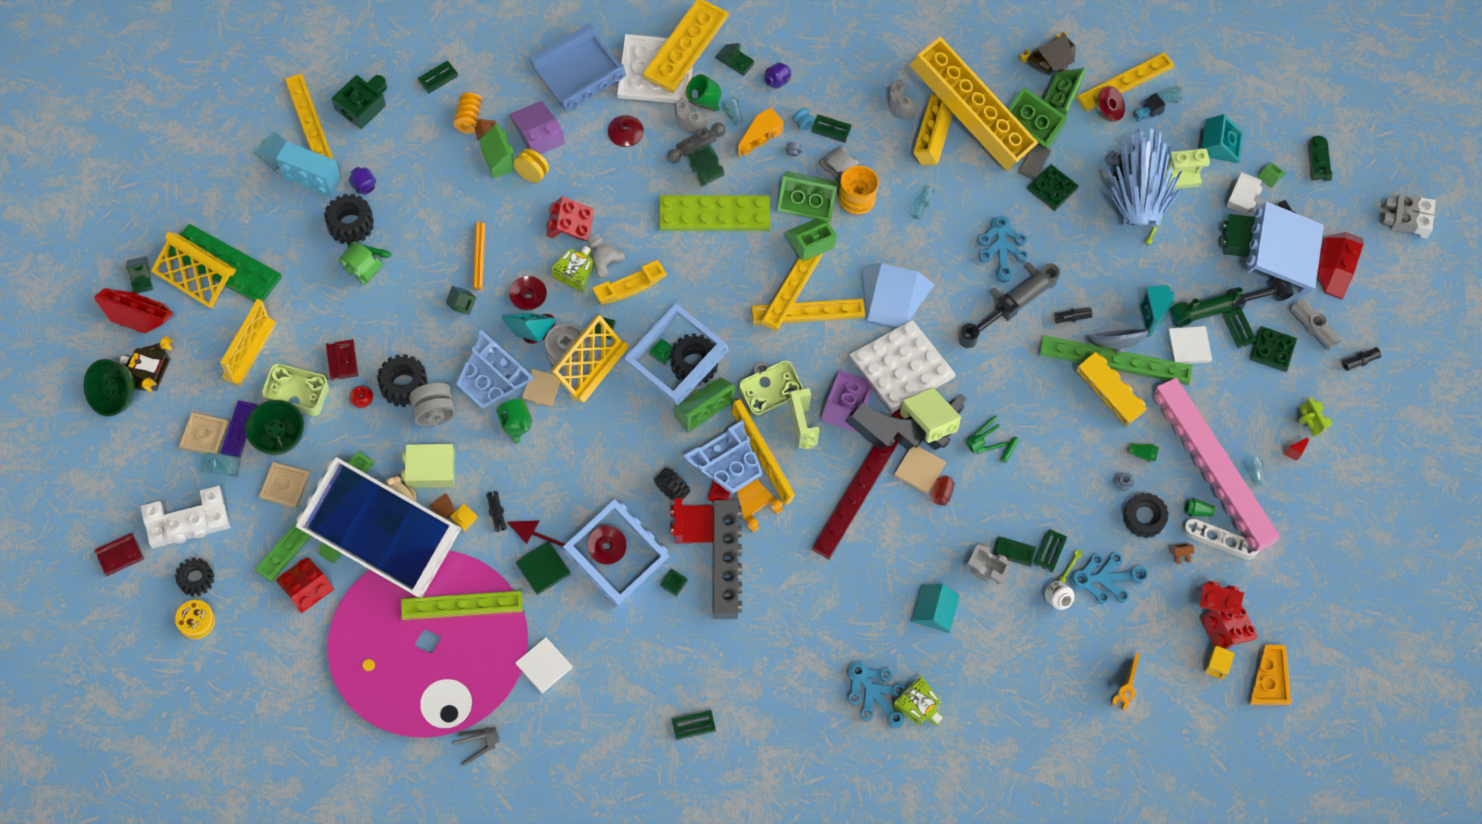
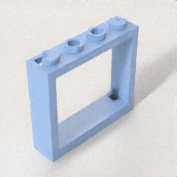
[625,303,729,406]
[561,499,670,608]

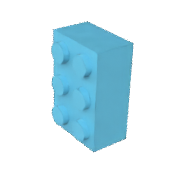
[276,141,341,196]

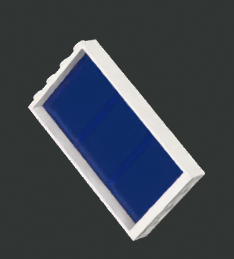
[295,457,462,597]

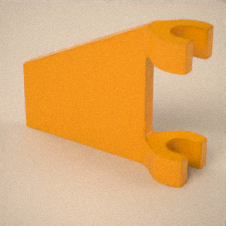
[737,479,783,533]
[1111,653,1140,711]

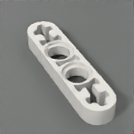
[1183,519,1259,560]

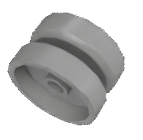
[545,323,588,372]
[409,383,456,427]

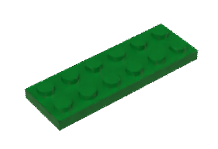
[168,224,282,302]

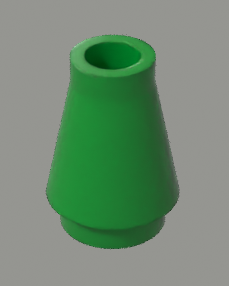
[1129,443,1159,462]
[1184,498,1215,517]

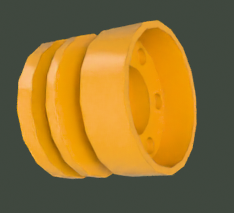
[838,165,879,215]

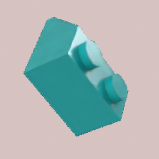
[1201,114,1244,163]
[1139,285,1174,337]

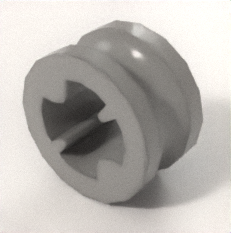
[753,362,770,381]

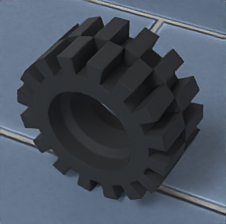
[654,467,690,501]
[175,557,214,597]

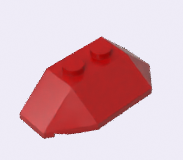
[1317,232,1364,300]
[94,288,173,334]

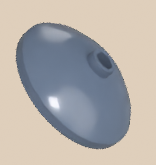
[1090,329,1148,353]

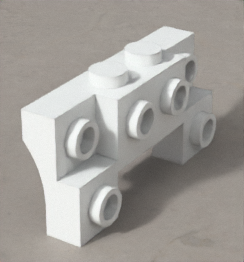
[141,486,231,548]

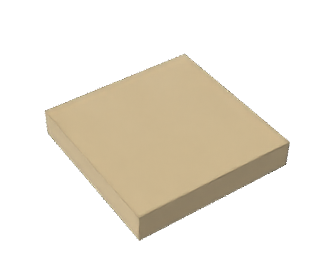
[179,412,229,457]
[894,446,947,495]
[259,462,310,509]

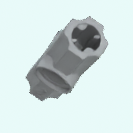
[1290,299,1342,350]

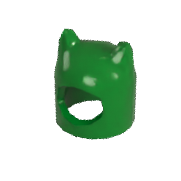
[686,74,722,111]
[496,399,532,443]

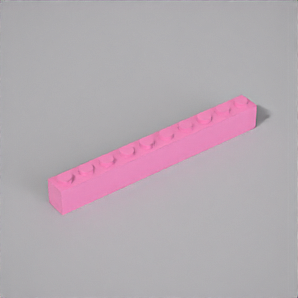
[1154,378,1280,552]

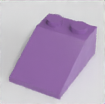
[509,101,565,154]
[821,370,873,433]

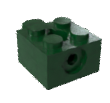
[331,75,387,129]

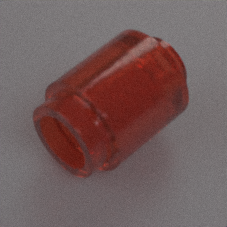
[932,475,955,506]

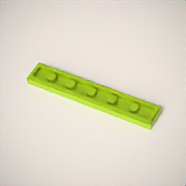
[401,591,523,620]

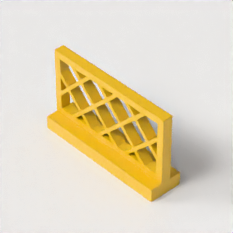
[151,232,236,308]
[220,299,276,387]
[550,314,630,403]

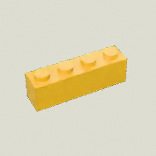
[913,94,953,165]
[1076,352,1147,427]

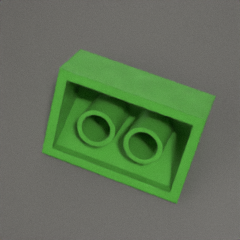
[1044,68,1086,117]
[1008,87,1068,149]
[777,171,839,222]
[674,378,735,433]

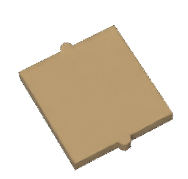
[522,369,561,407]

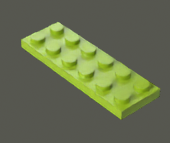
[660,195,770,231]

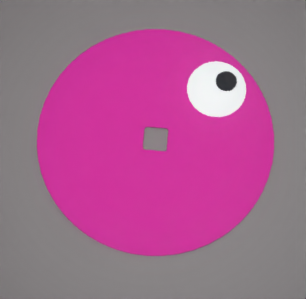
[327,549,528,738]

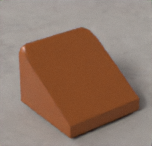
[474,119,496,141]
[430,493,455,522]

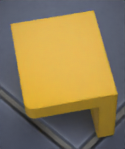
[1204,646,1235,680]

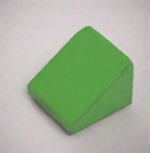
[1258,163,1286,187]
[319,535,348,564]

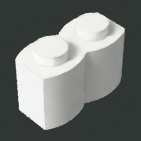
[1226,172,1263,215]

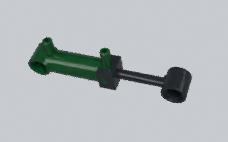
[1170,278,1294,327]

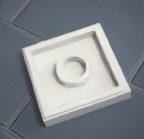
[1167,326,1212,364]
[515,637,573,694]

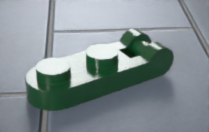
[1308,135,1332,181]

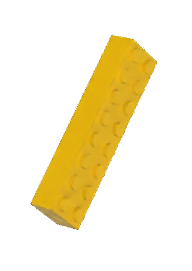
[909,36,1038,171]

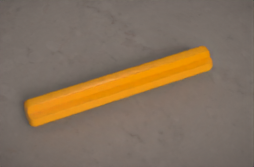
[472,222,485,290]

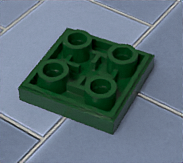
[1027,164,1079,211]
[1250,326,1297,372]
[516,542,571,595]

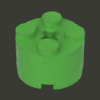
[338,241,383,285]

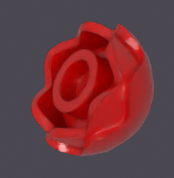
[349,385,373,408]

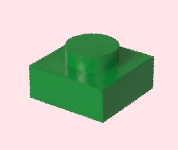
[649,338,673,365]

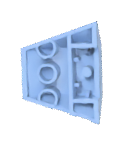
[862,263,934,328]
[456,330,535,409]
[683,420,763,494]

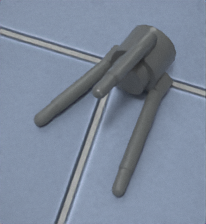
[452,727,499,766]

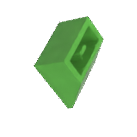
[479,123,514,178]
[785,219,837,262]

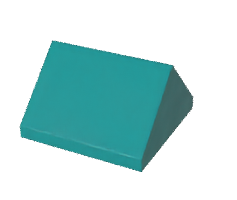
[502,313,555,342]
[911,584,960,633]

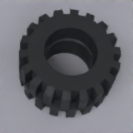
[324,194,374,245]
[671,333,718,386]
[377,354,428,407]

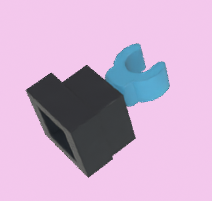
[1134,93,1166,122]

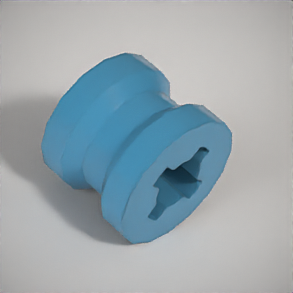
[792,108,815,130]

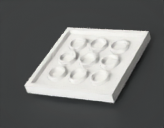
[617,34,693,103]
[850,320,955,413]

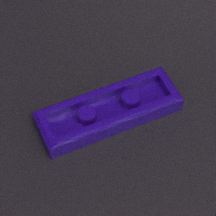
[220,400,257,459]

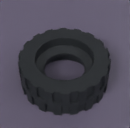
[1123,493,1169,538]

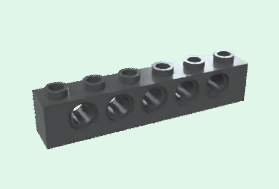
[714,500,742,619]

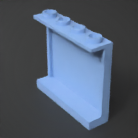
[1247,202,1324,295]

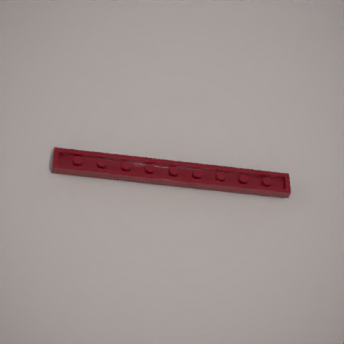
[812,408,913,560]

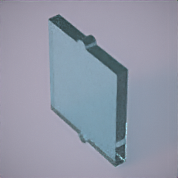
[252,132,286,171]

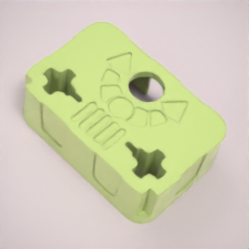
[737,361,803,418]
[262,364,329,416]

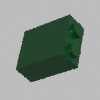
[1221,214,1255,257]

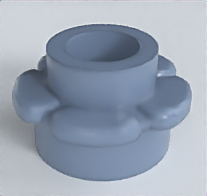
[785,142,802,157]
[1107,150,1122,168]
[1115,472,1134,491]

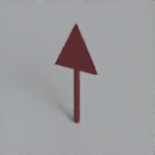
[507,520,566,547]

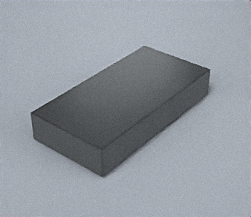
[1019,144,1051,180]

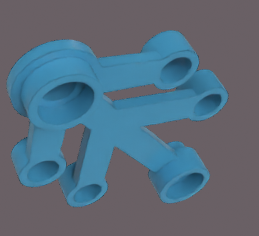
[978,216,1028,283]
[1071,552,1148,605]
[848,662,905,729]

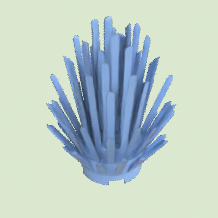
[1107,128,1183,226]

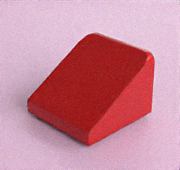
[1284,437,1309,461]

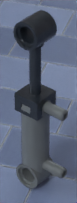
[959,262,1060,348]

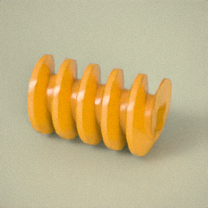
[453,92,483,134]

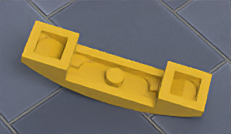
[592,260,667,304]

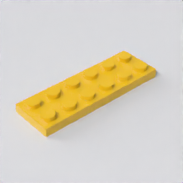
[643,0,729,93]

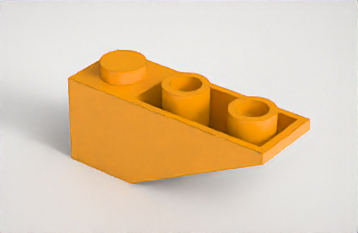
[737,107,784,157]

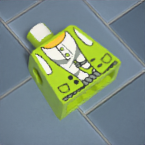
[551,246,594,293]
[893,676,944,726]

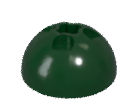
[83,359,136,417]
[245,400,304,455]

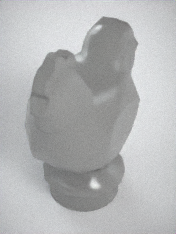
[587,234,625,278]

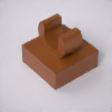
[1169,542,1195,564]

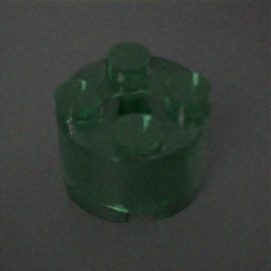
[686,143,725,187]

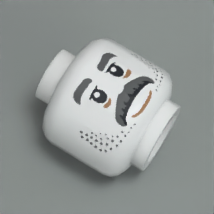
[1045,581,1075,610]

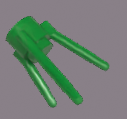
[966,416,1010,454]

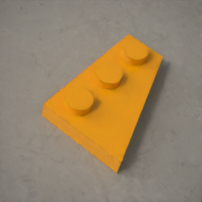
[1249,645,1291,706]

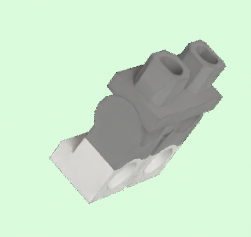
[1382,193,1436,239]

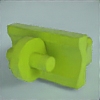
[1298,397,1333,437]

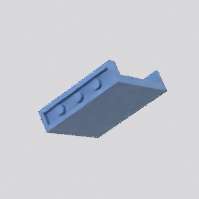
[530,23,626,112]

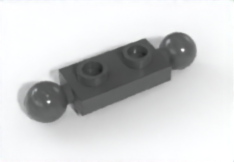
[667,122,726,163]

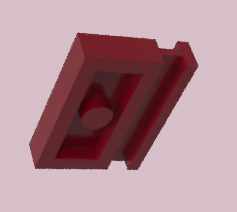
[326,339,359,381]
[94,533,144,577]

